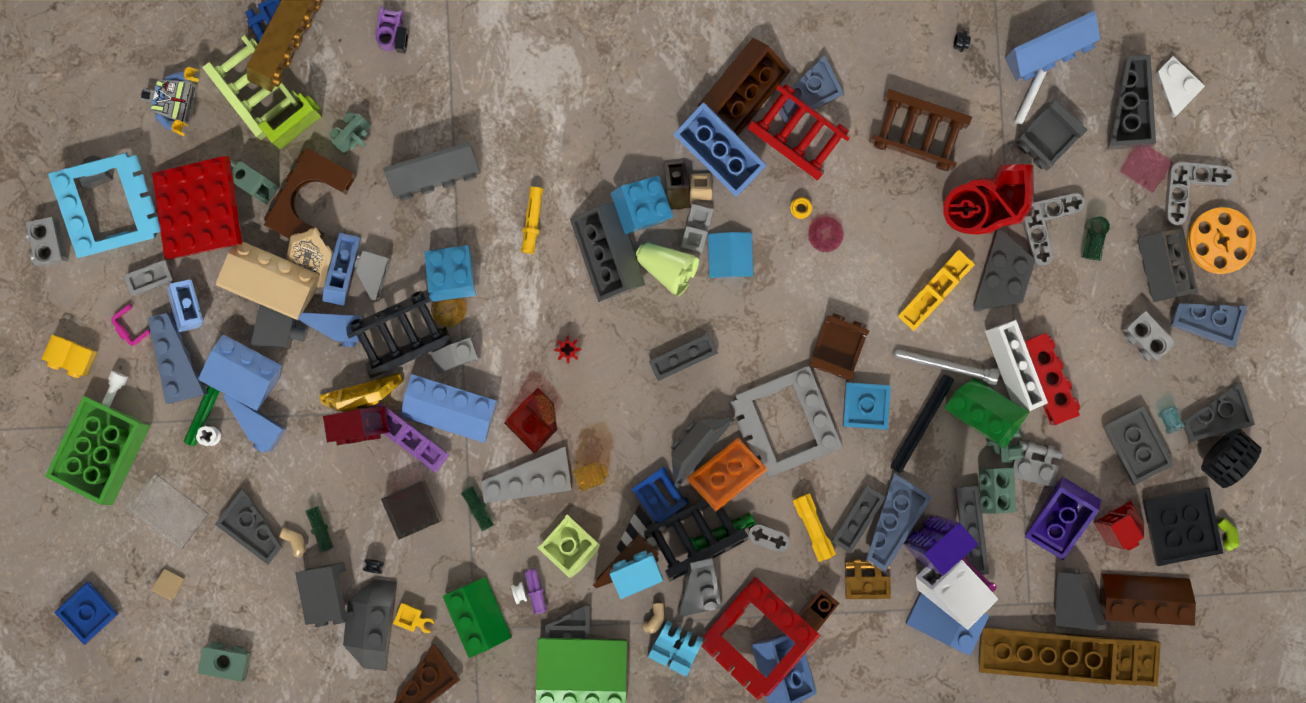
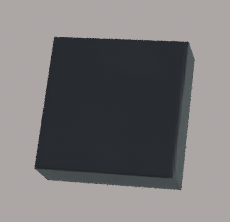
[395,27,409,54]

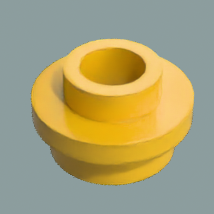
[790,197,812,219]

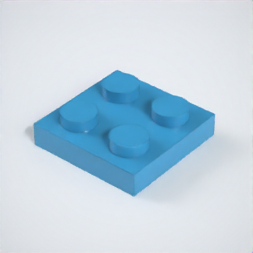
[843,382,891,430]

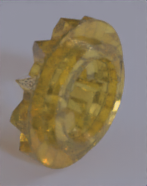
[431,298,466,327]

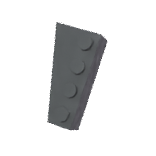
[1107,55,1156,150]

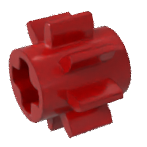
[554,336,582,364]

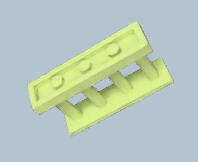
[202,35,302,140]

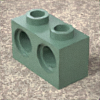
[979,468,1016,514]

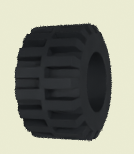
[1201,429,1262,488]

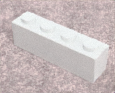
[985,320,1048,411]

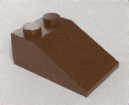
[593,533,659,588]

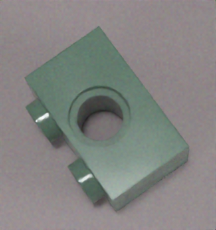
[198,642,252,682]

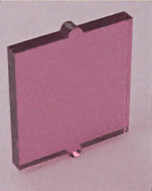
[1120,147,1173,193]

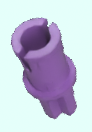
[525,568,547,614]

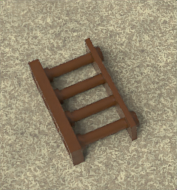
[869,89,972,171]

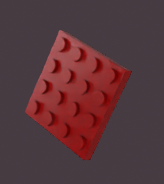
[152,156,242,260]

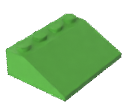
[45,396,151,506]
[536,638,627,703]

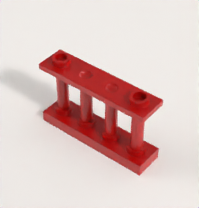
[747,84,851,181]

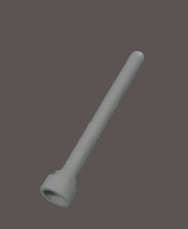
[893,349,999,386]

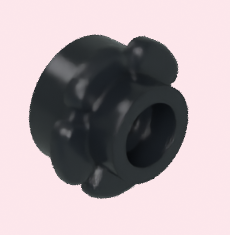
[953,31,971,52]

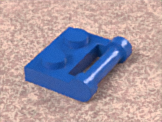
[632,466,689,523]

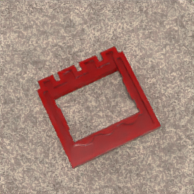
[701,577,821,700]

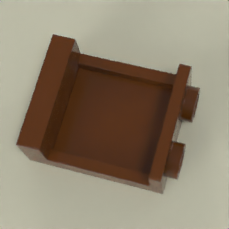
[808,313,870,381]

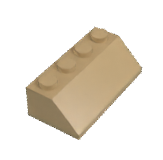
[216,241,320,320]

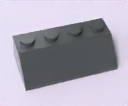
[383,142,481,201]
[570,202,645,302]

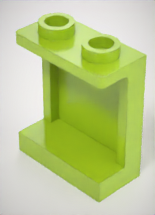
[258,93,322,150]

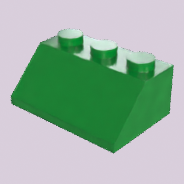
[945,378,1030,449]
[442,576,512,658]

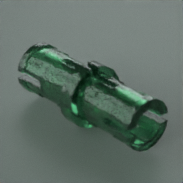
[461,486,494,532]
[305,506,334,553]

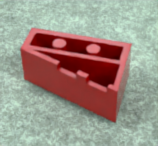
[1093,500,1145,551]

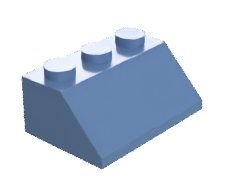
[198,334,282,411]
[751,633,817,703]

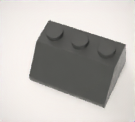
[1138,228,1198,302]

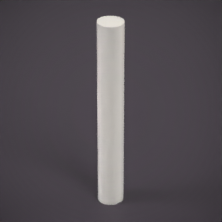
[1014,69,1047,126]

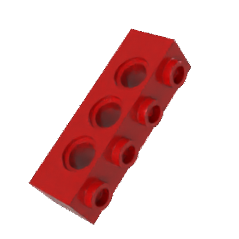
[1024,333,1080,425]

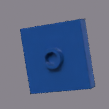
[54,581,119,645]

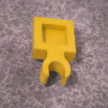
[393,602,435,633]

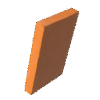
[687,438,767,511]

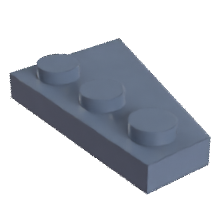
[779,55,844,124]
[1170,304,1247,348]

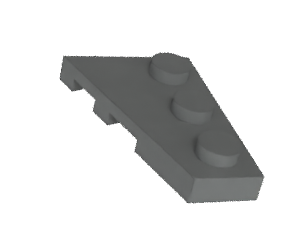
[215,489,283,565]

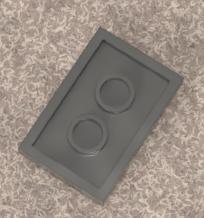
[1102,406,1174,485]

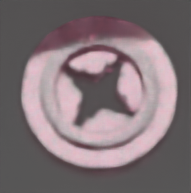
[808,217,844,252]

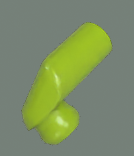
[1217,517,1240,551]

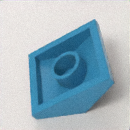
[708,232,753,278]

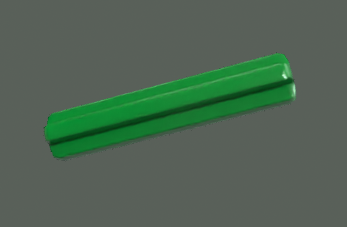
[184,385,220,446]

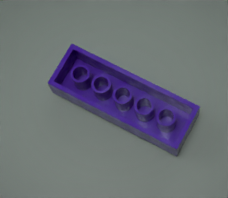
[904,515,978,576]

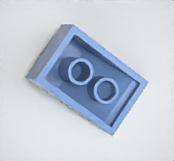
[906,592,989,656]

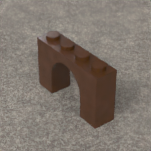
[264,148,357,239]

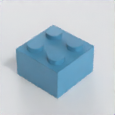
[611,176,673,234]
[424,245,476,302]

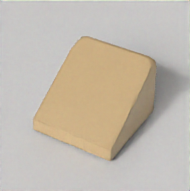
[689,173,712,201]
[151,569,185,600]

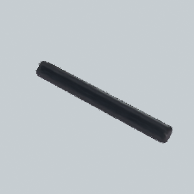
[891,375,954,473]

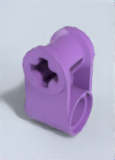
[375,6,404,51]

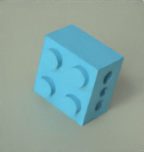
[610,550,663,600]

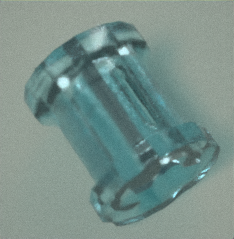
[1157,406,1185,434]

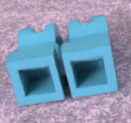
[647,620,703,677]

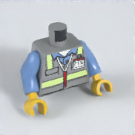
[141,67,199,136]

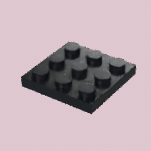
[1142,488,1223,566]

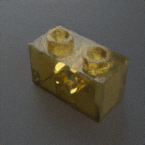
[573,461,609,492]

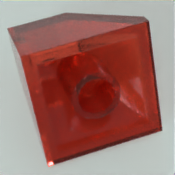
[504,388,558,454]

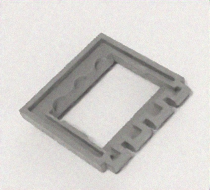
[729,366,843,477]

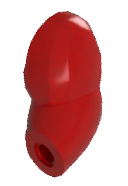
[943,164,1034,235]

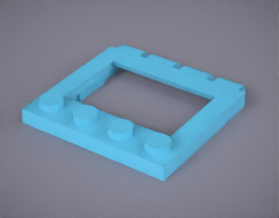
[48,152,161,258]

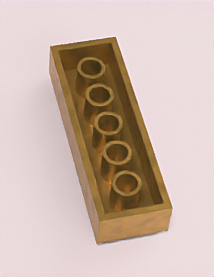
[246,0,323,92]

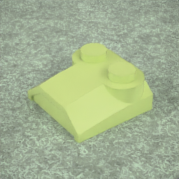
[537,515,600,578]

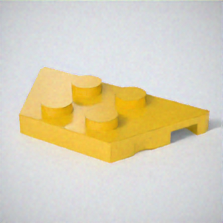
[319,373,404,412]

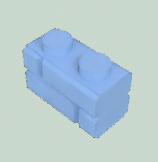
[167,280,203,332]

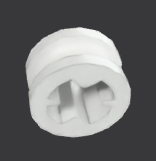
[511,582,528,604]

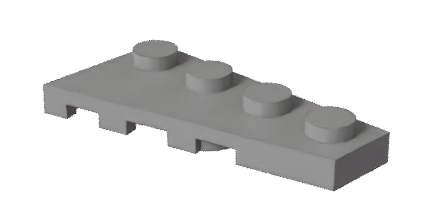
[481,446,572,503]

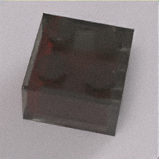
[381,480,443,540]

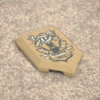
[286,227,333,288]

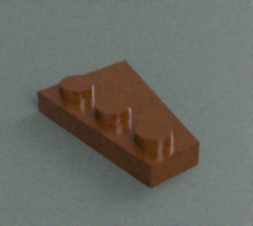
[394,644,461,703]

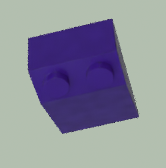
[1025,476,1101,560]

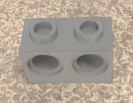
[25,217,68,268]
[1121,311,1176,362]

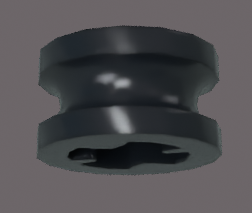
[363,559,384,574]

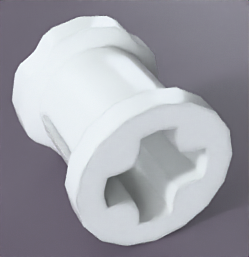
[196,426,221,446]

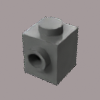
[78,156,113,190]

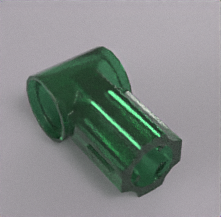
[1081,216,1110,261]

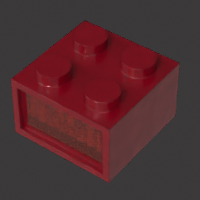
[323,406,389,446]

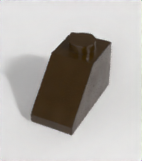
[664,160,691,210]

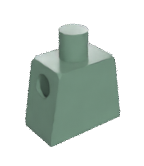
[230,160,279,205]

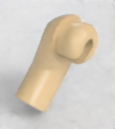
[279,528,306,558]
[643,602,665,634]

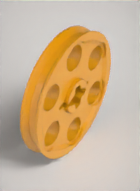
[1187,207,1256,274]

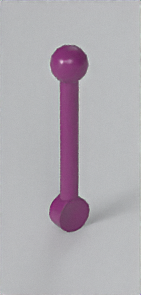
[961,557,997,592]

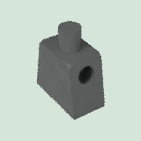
[250,304,307,348]

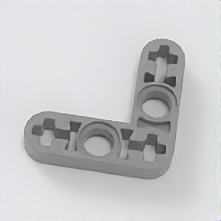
[1164,162,1235,226]
[1022,193,1085,266]

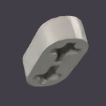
[748,524,789,552]

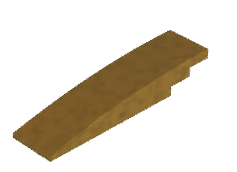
[979,628,1161,687]

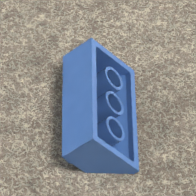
[1005,11,1100,81]
[673,102,767,197]
[401,374,498,443]

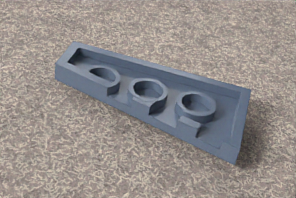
[148,313,208,404]

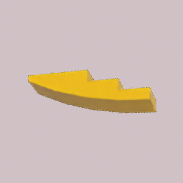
[898,249,975,331]

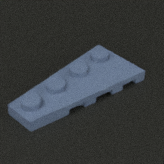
[866,473,932,572]

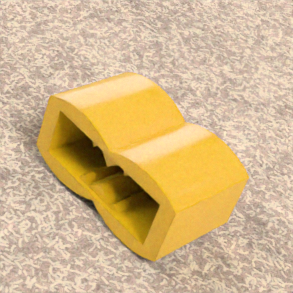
[42,334,97,378]

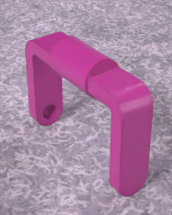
[111,304,151,346]

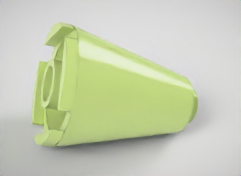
[636,242,699,296]

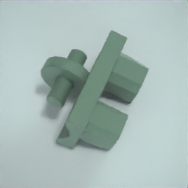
[329,111,371,154]
[986,426,1024,463]

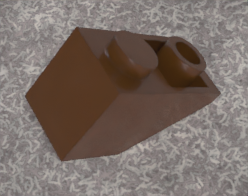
[798,589,840,631]

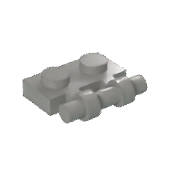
[1011,440,1063,487]

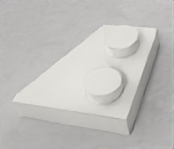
[1156,56,1205,118]

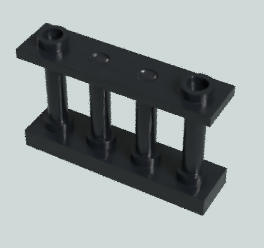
[346,290,451,379]
[644,499,748,582]

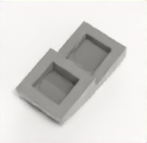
[681,203,714,253]

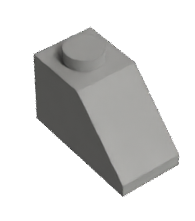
[355,251,391,302]
[431,338,480,374]

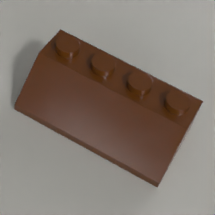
[698,38,790,135]
[1099,573,1196,626]

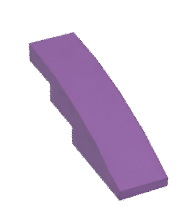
[371,401,450,473]

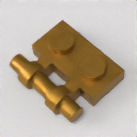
[845,558,891,599]

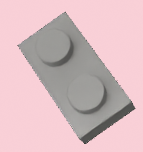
[123,260,175,297]

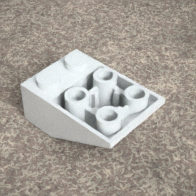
[915,560,998,630]

